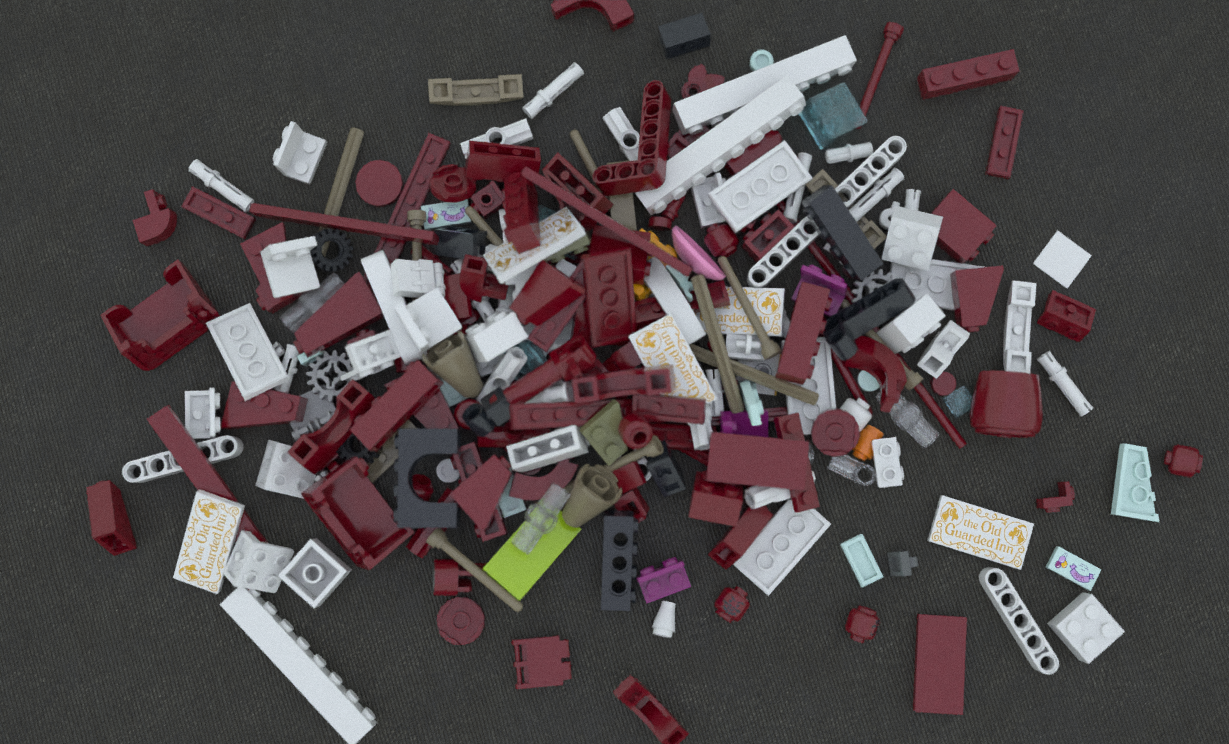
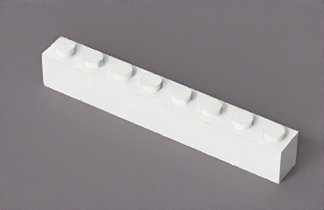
[672,35,857,135]
[635,75,806,216]
[220,587,377,744]

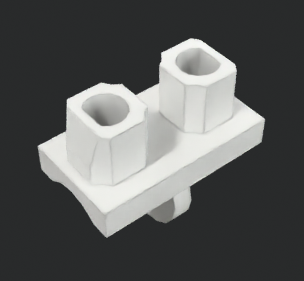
[726,334,768,362]

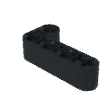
[824,278,916,360]

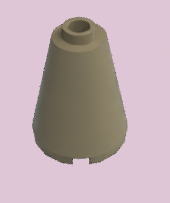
[422,331,483,398]
[562,464,622,528]

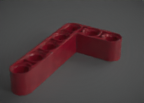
[592,80,671,196]

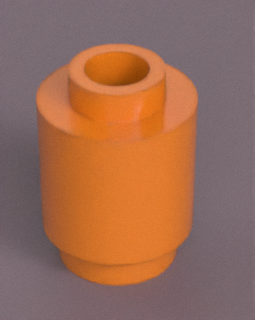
[852,424,884,461]

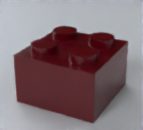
[689,471,743,527]

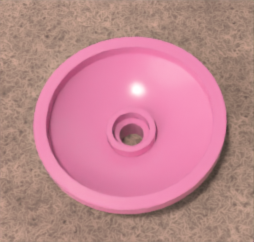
[672,226,726,280]

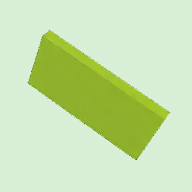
[482,498,581,601]

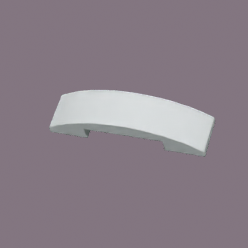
[644,257,706,345]
[1003,281,1036,373]

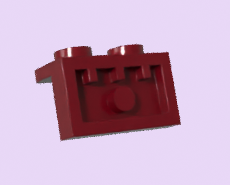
[1037,290,1096,342]

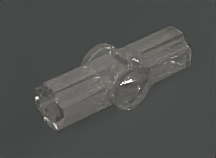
[280,272,345,333]
[874,391,940,449]
[511,482,571,555]

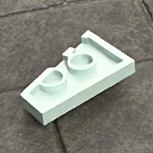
[1111,444,1159,522]

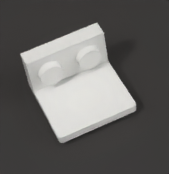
[273,121,327,185]
[260,236,320,298]
[394,288,462,353]
[340,330,401,381]
[255,440,316,499]
[223,530,294,593]

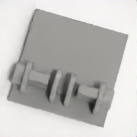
[290,384,336,440]

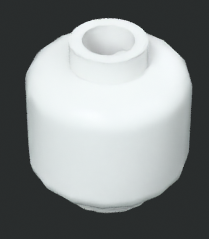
[839,397,872,432]

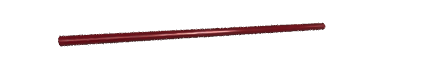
[776,200,967,449]

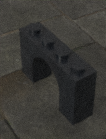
[394,429,461,528]

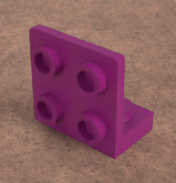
[791,265,847,317]
[720,409,768,437]
[636,557,691,603]

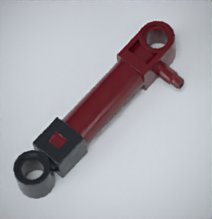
[462,336,596,437]

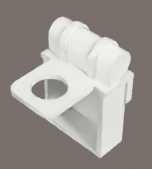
[391,259,446,298]

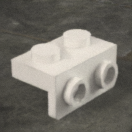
[691,172,727,228]
[871,437,904,488]

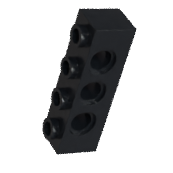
[601,510,638,611]

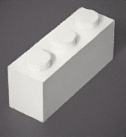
[507,425,588,473]

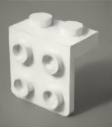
[185,388,220,439]

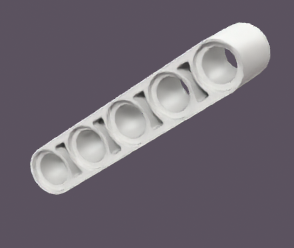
[361,250,428,365]
[122,435,243,483]
[979,567,1059,674]

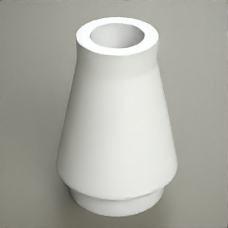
[652,601,676,638]

